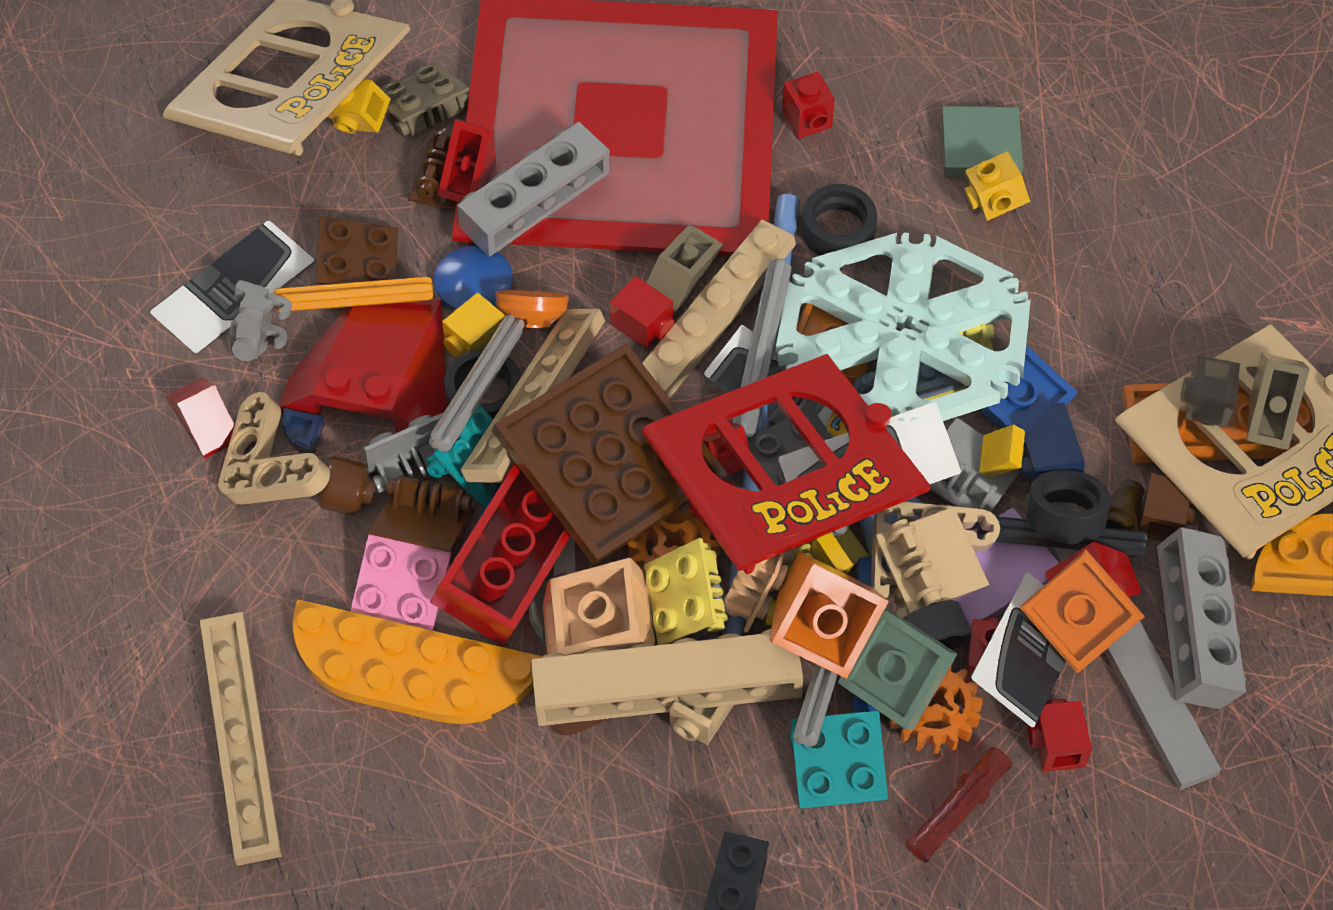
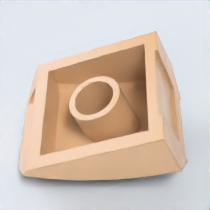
[542,557,656,655]

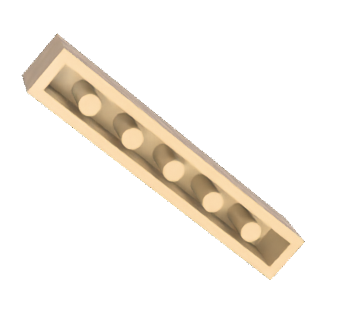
[531,629,803,726]

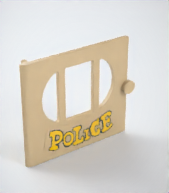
[163,0,410,156]
[1115,324,1333,559]

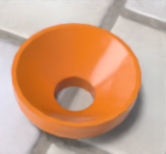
[495,290,569,328]

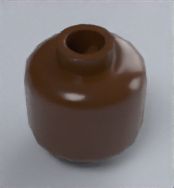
[313,456,375,515]

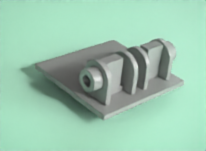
[364,413,442,493]
[930,418,1020,523]

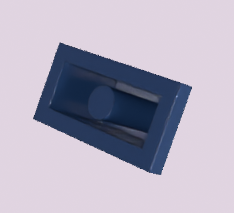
[1019,402,1085,487]

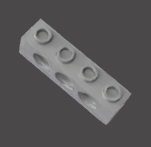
[457,121,610,257]
[1157,527,1246,709]

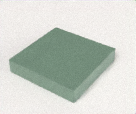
[941,106,1023,177]
[838,608,957,730]

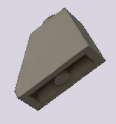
[646,224,723,313]
[1246,352,1310,450]

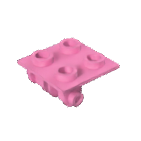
[350,534,452,631]

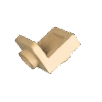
[669,701,734,746]

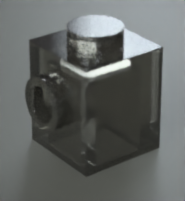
[1180,355,1240,427]

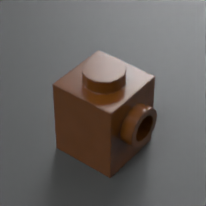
[1137,473,1196,542]

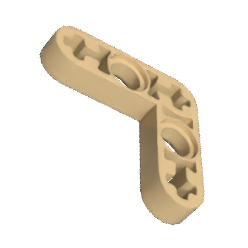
[218,392,330,505]
[871,502,1000,618]

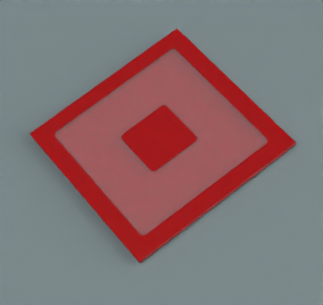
[452,0,778,256]

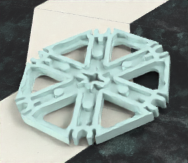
[776,233,1031,422]

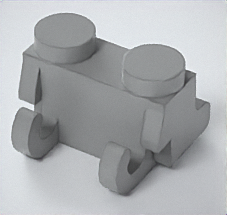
[229,280,292,361]

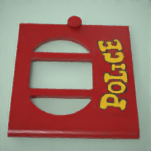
[641,354,931,574]

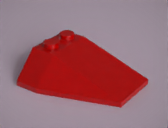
[279,298,447,433]

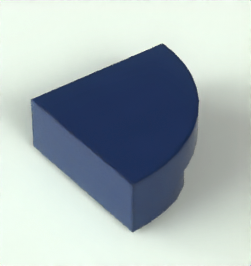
[283,408,325,454]

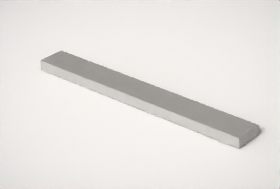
[1024,494,1221,791]

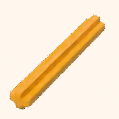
[273,276,433,312]

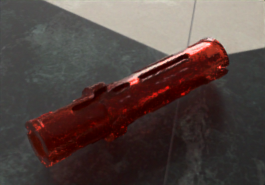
[905,747,1012,863]

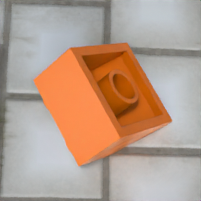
[769,551,889,679]

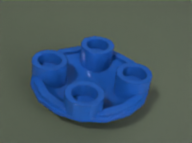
[434,245,513,310]

